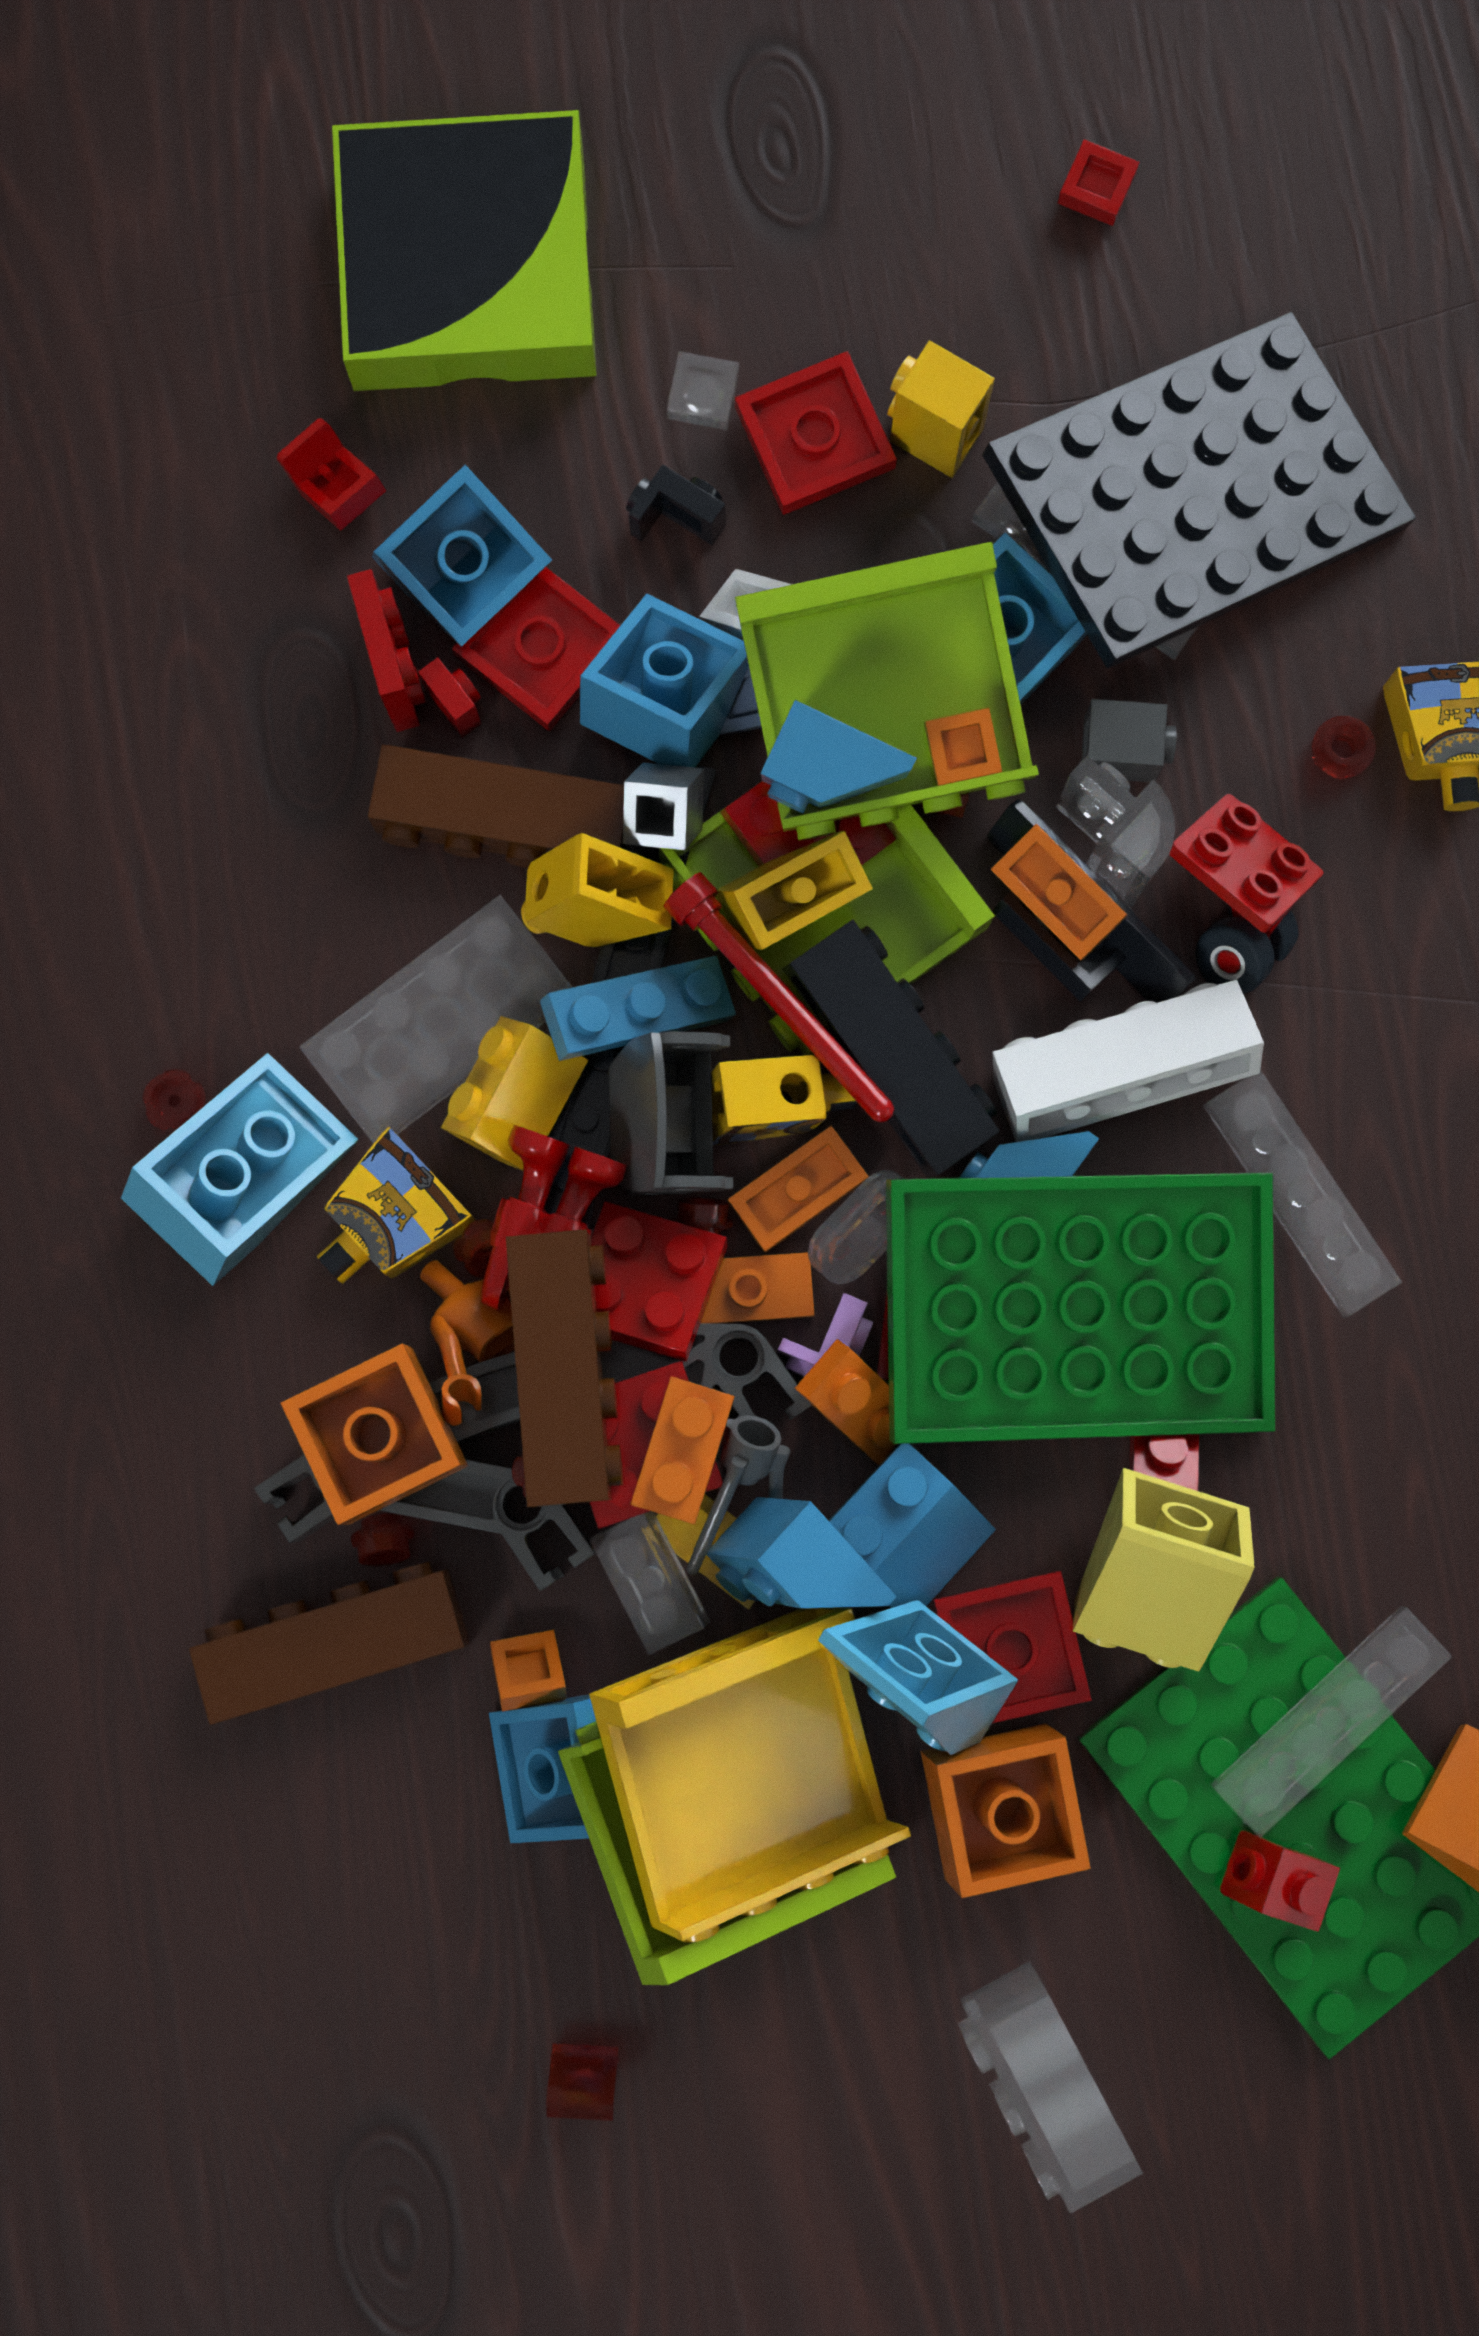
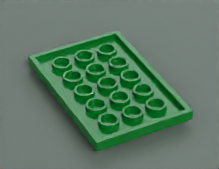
[886,1172,1275,1444]
[1076,1577,1479,2060]

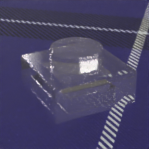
[667,351,739,430]

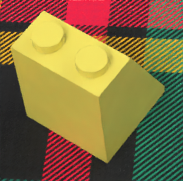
[1073,1468,1255,1672]

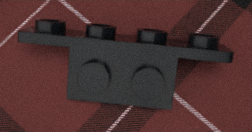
[987,799,1195,1003]

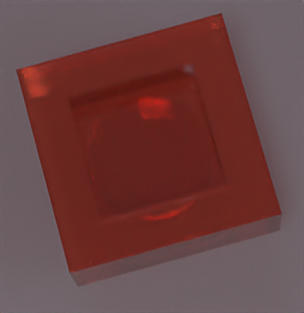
[546,2043,618,2121]

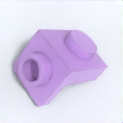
[777,1293,873,1377]

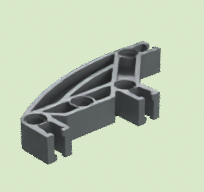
[254,1323,811,1591]

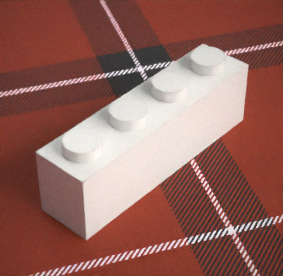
[992,979,1264,1142]

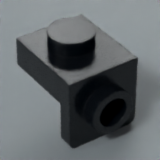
[626,464,726,546]

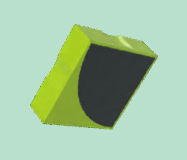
[332,110,597,391]

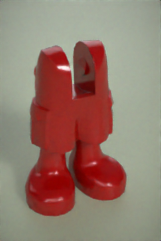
[480,1125,627,1311]

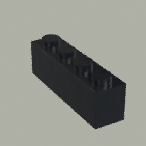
[782,919,1000,1177]

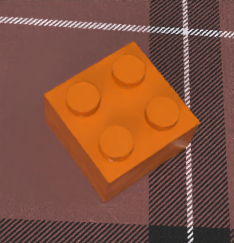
[281,1343,468,1525]
[921,1723,1091,1898]

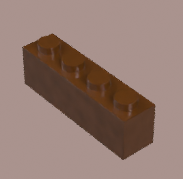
[368,744,626,868]
[506,1229,623,1507]
[189,1561,471,1725]

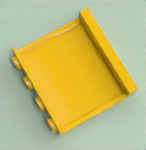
[589,1607,911,1943]

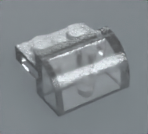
[1056,755,1175,907]

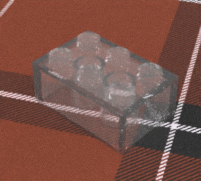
[957,1962,1143,2214]

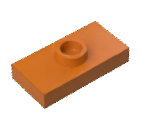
[701,1252,815,1324]

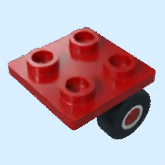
[1167,794,1324,994]

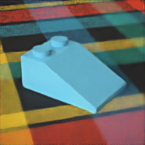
[121,1053,359,1286]
[818,1600,1018,1755]

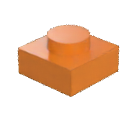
[924,708,1002,786]
[490,1630,567,1712]

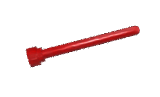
[663,872,894,1122]

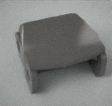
[609,1031,733,1196]

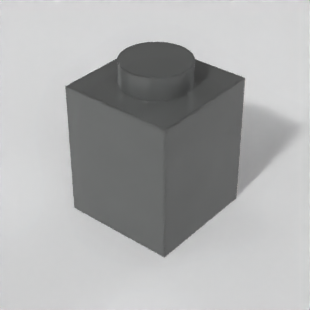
[1080,699,1177,783]
[623,763,705,850]

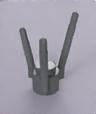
[686,1415,791,1575]

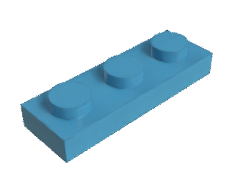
[540,956,736,1061]

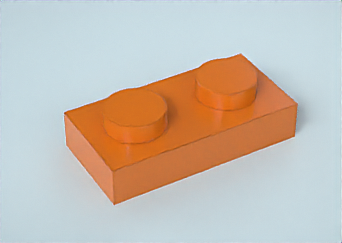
[991,824,1128,960]
[728,1125,869,1253]
[794,1339,897,1465]
[631,1376,735,1525]

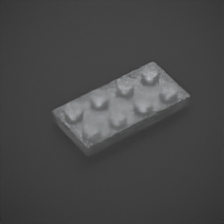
[299,895,573,1144]

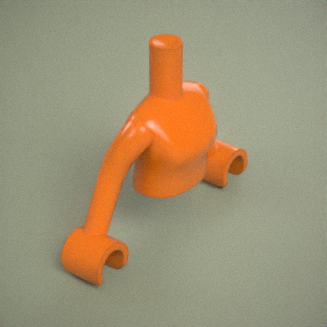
[420,1260,515,1426]

